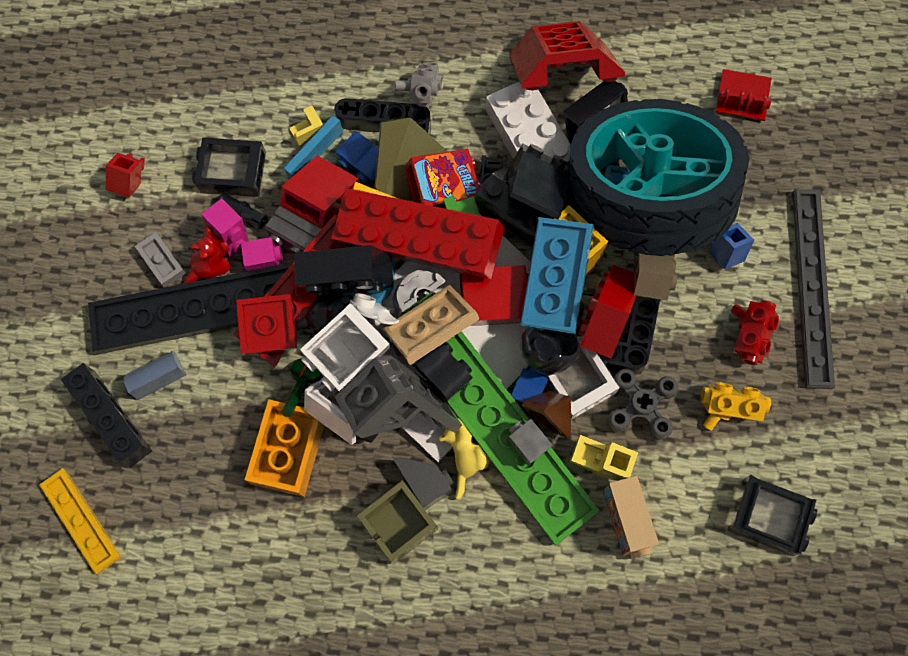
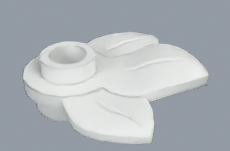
[349,293,399,325]

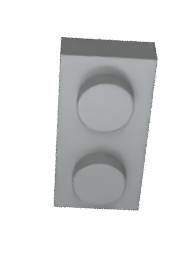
[135,232,186,288]

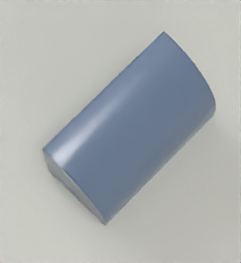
[123,351,187,400]

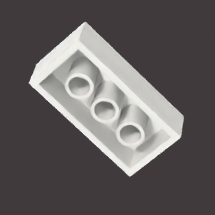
[486,82,570,167]

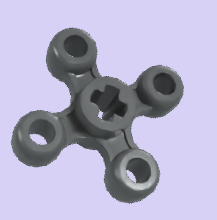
[607,369,678,440]

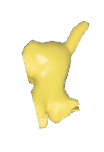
[438,418,490,500]

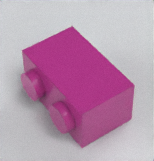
[201,198,249,258]

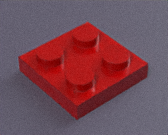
[236,294,297,355]

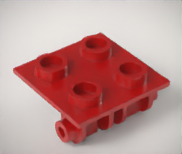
[716,69,772,121]

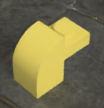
[569,435,638,481]

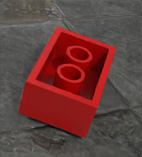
[579,265,636,359]

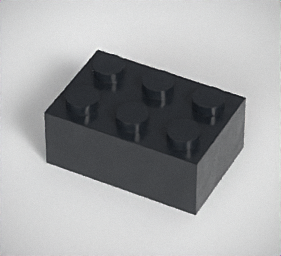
[294,245,393,297]

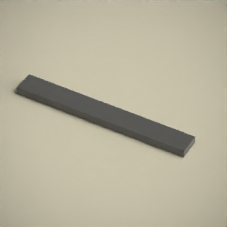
[792,189,835,390]

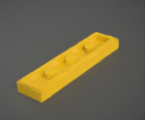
[39,468,122,575]

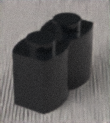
[412,342,473,402]

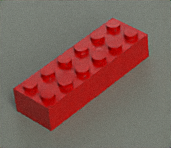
[331,188,504,280]

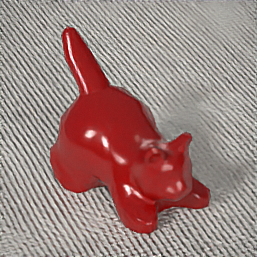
[183,226,230,284]

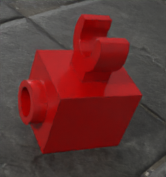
[105,153,145,198]

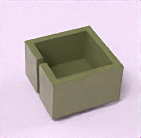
[357,480,438,564]

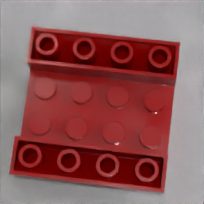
[509,21,625,91]

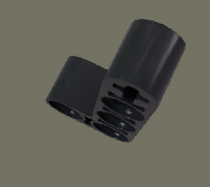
[334,98,431,135]
[597,296,660,375]

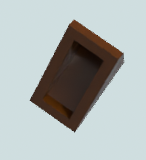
[522,391,571,438]

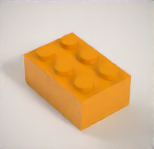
[245,399,324,497]

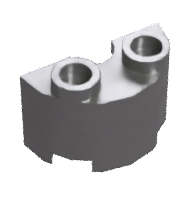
[392,270,446,316]

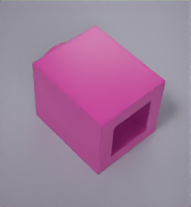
[241,237,283,271]

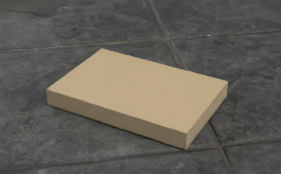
[382,285,479,365]

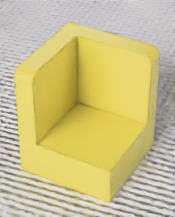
[290,105,323,149]

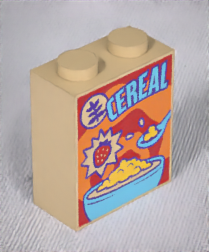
[603,476,659,560]

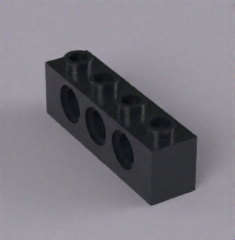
[61,363,152,468]

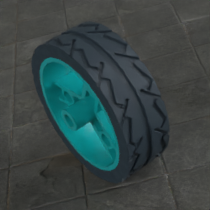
[568,99,750,255]

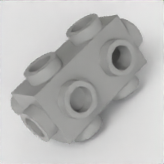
[394,62,442,107]

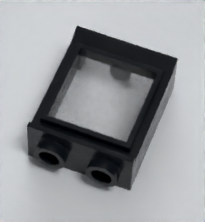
[727,474,817,556]

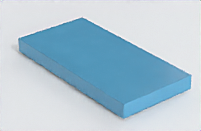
[520,217,594,334]

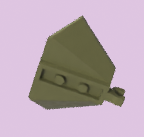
[374,118,448,202]

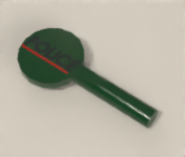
[282,357,328,417]

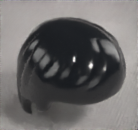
[519,327,580,376]

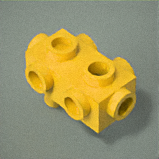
[700,382,771,431]

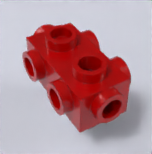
[731,300,779,366]

